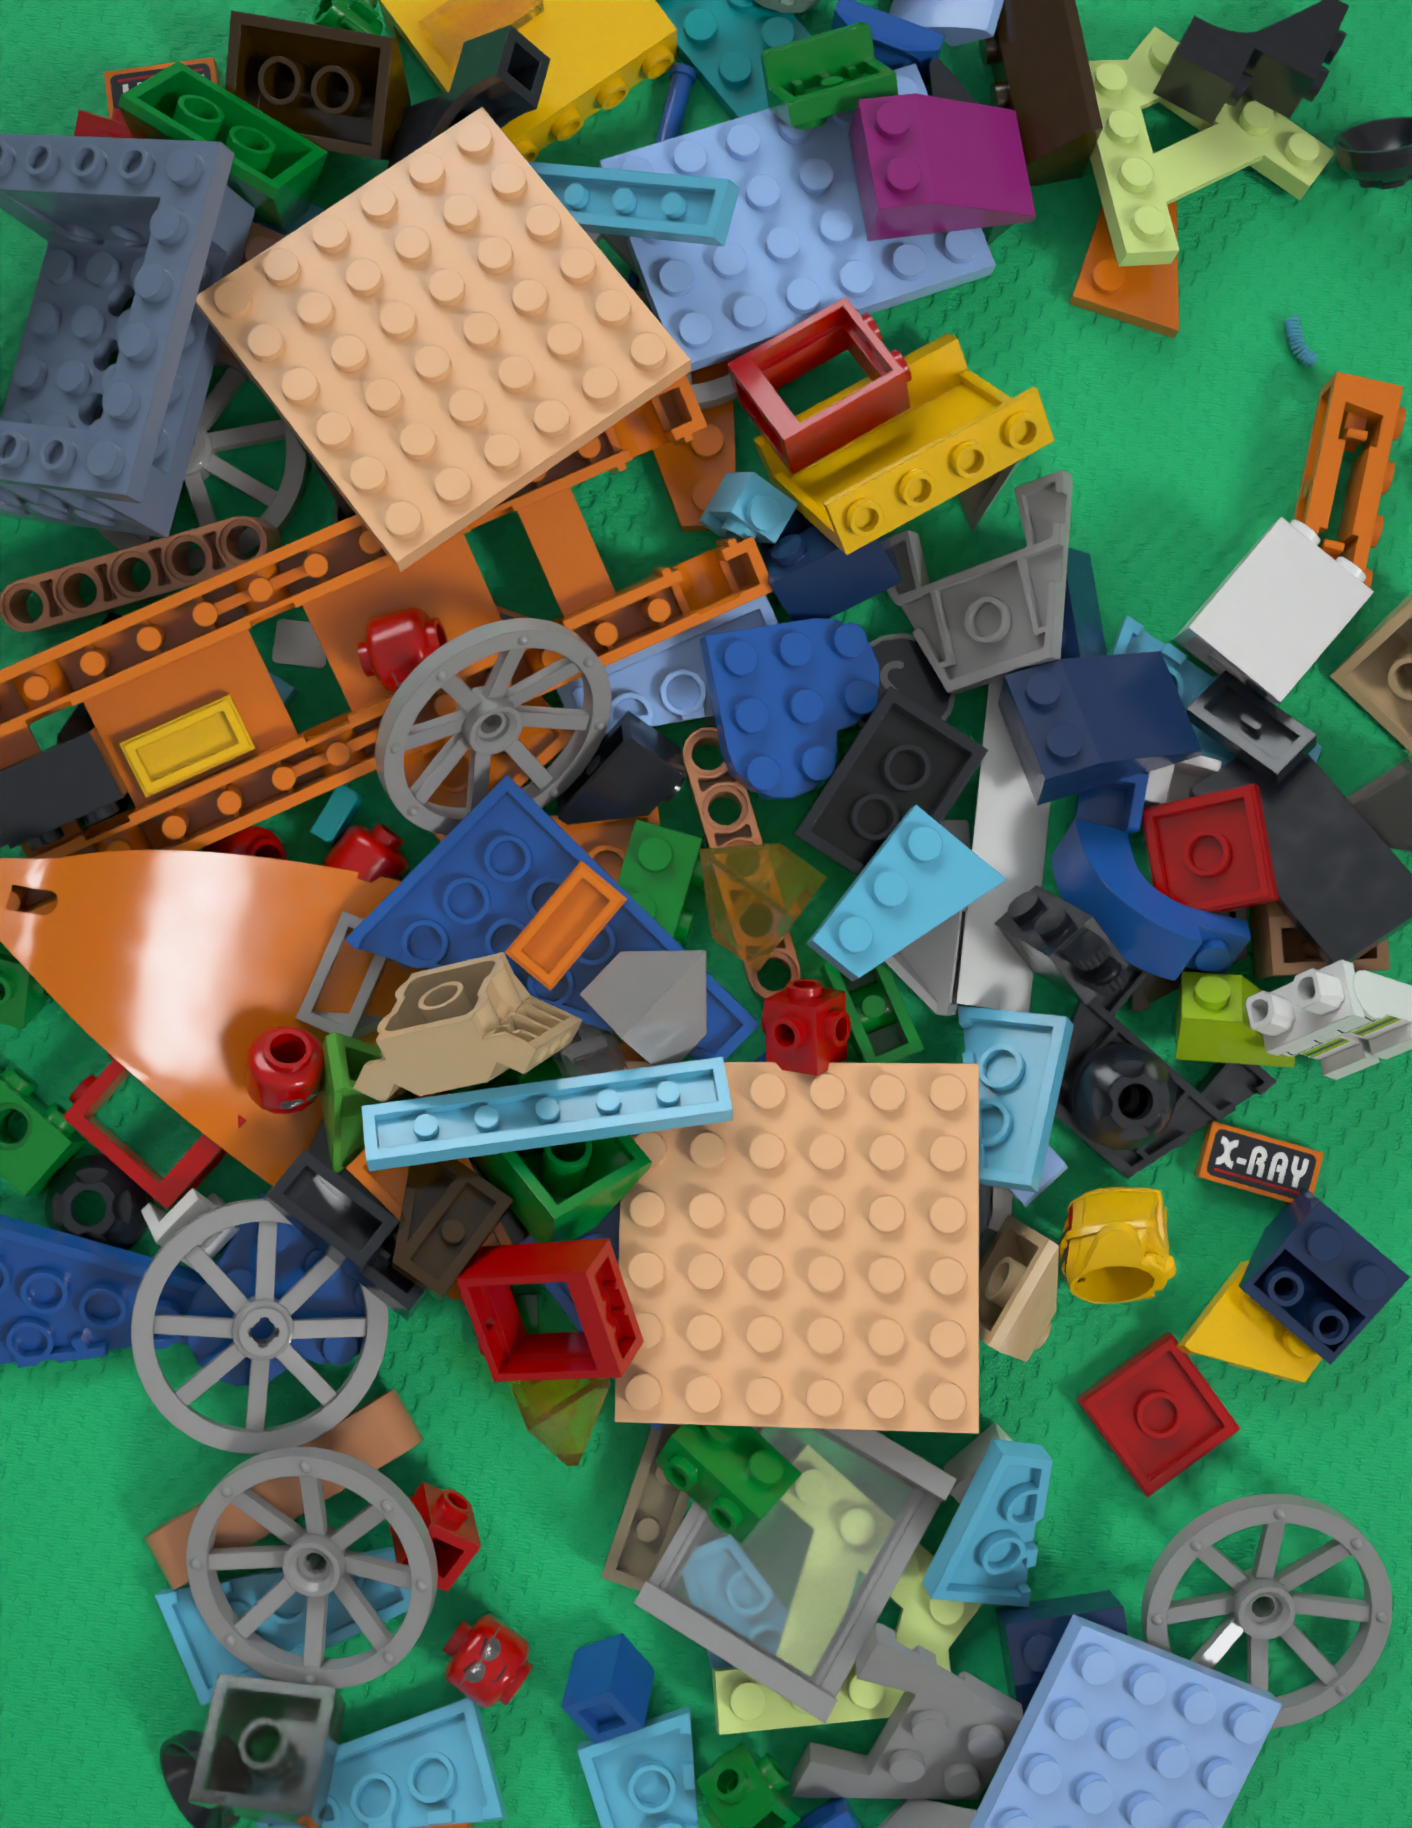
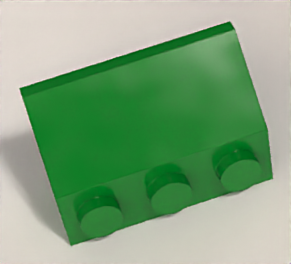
[118,61,328,229]
[450,1052,652,1243]

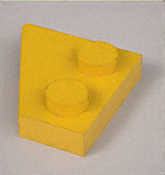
[1176,1260,1322,1383]

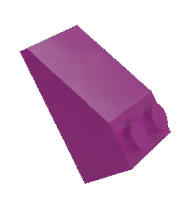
[848,93,1036,241]

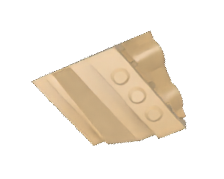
[353,952,583,1103]

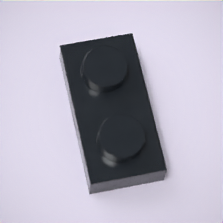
[1186,670,1317,785]

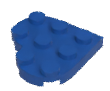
[699,618,879,800]
[187,1192,388,1386]

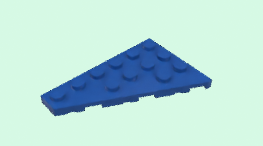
[345,775,760,1061]
[0,1215,204,1368]

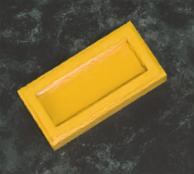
[119,694,256,798]

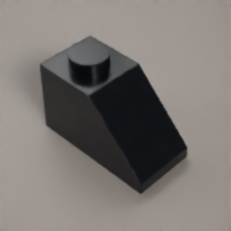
[557,711,685,825]

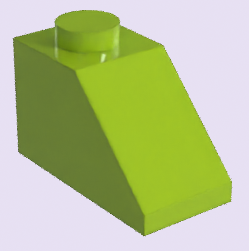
[1175,971,1295,1068]

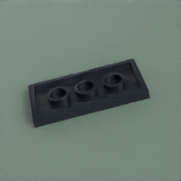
[1189,754,1412,965]

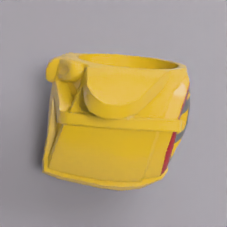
[1059,1187,1176,1304]

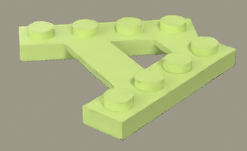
[1089,26,1334,267]
[712,1444,983,1735]

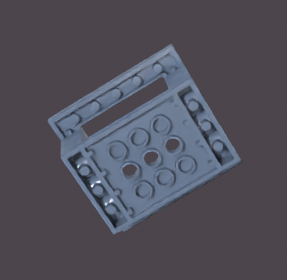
[0,133,255,538]

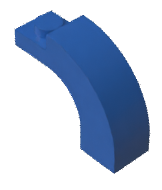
[1051,818,1251,981]

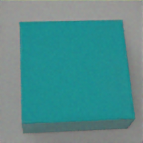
[310,784,364,846]

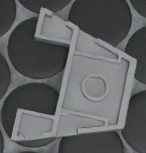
[887,470,1073,694]
[791,1623,1023,1800]

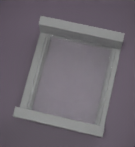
[634,1426,957,1723]

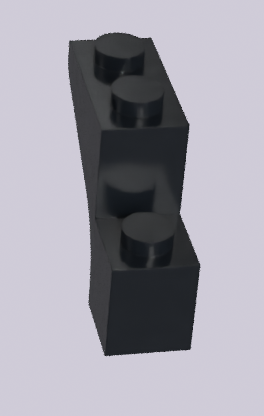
[1153,0,1349,124]
[387,24,551,169]

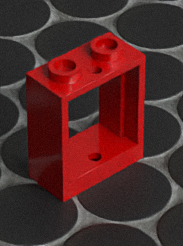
[727,297,912,475]
[63,1054,247,1210]
[456,1238,644,1382]

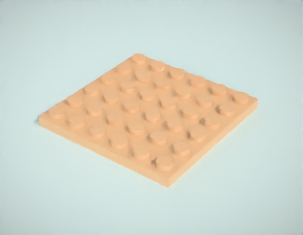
[195,107,691,572]
[615,1061,979,1434]

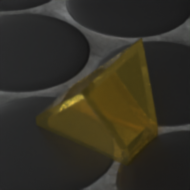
[699,843,827,972]
[509,1378,610,1466]

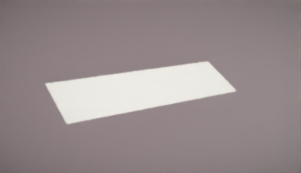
[956,679,1050,1013]

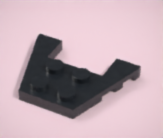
[1054,961,1276,1178]

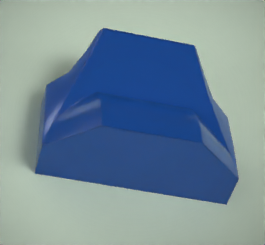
[831,0,945,83]

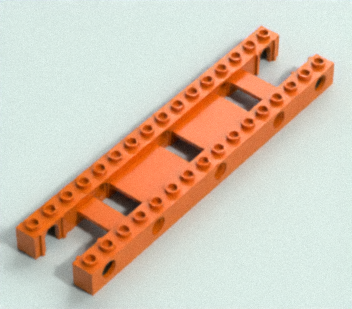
[0,375,773,915]

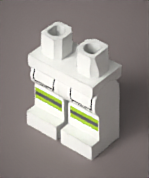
[1246,959,1412,1080]

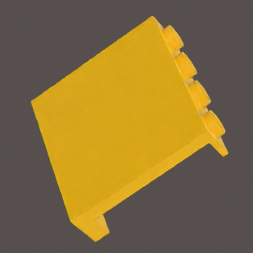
[378,0,677,162]
[753,333,1055,555]

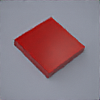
[1142,783,1279,913]
[1075,1331,1240,1498]

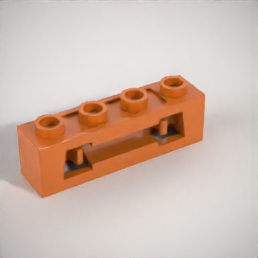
[1293,371,1406,588]

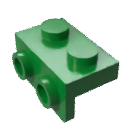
[760,22,898,130]
[617,819,711,944]
[655,1424,802,1543]

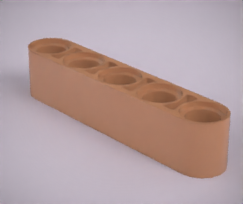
[0,516,282,632]
[683,727,801,1001]
[144,1388,423,1590]

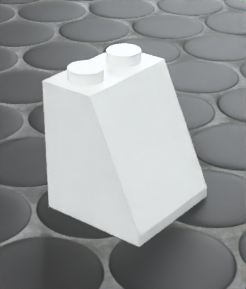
[1173,517,1374,705]

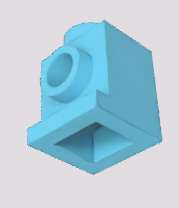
[698,472,798,544]

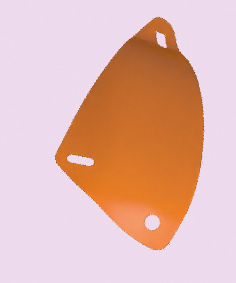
[0,850,647,1300]

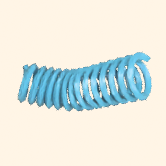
[1283,314,1317,368]

